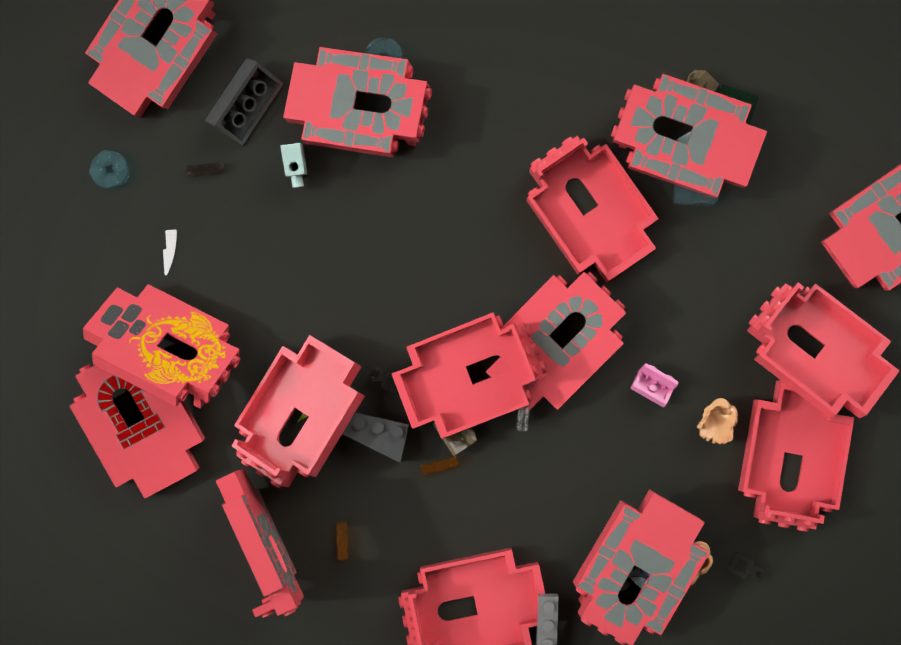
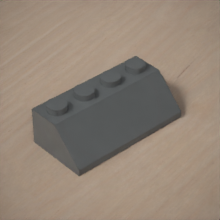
[205,58,284,146]

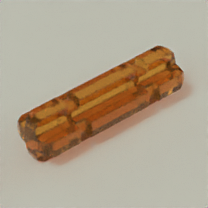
[421,457,459,475]
[336,522,348,561]

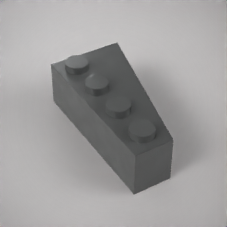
[342,412,410,463]

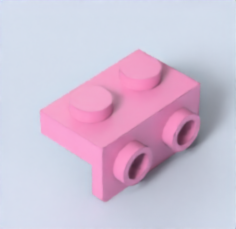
[630,363,679,408]

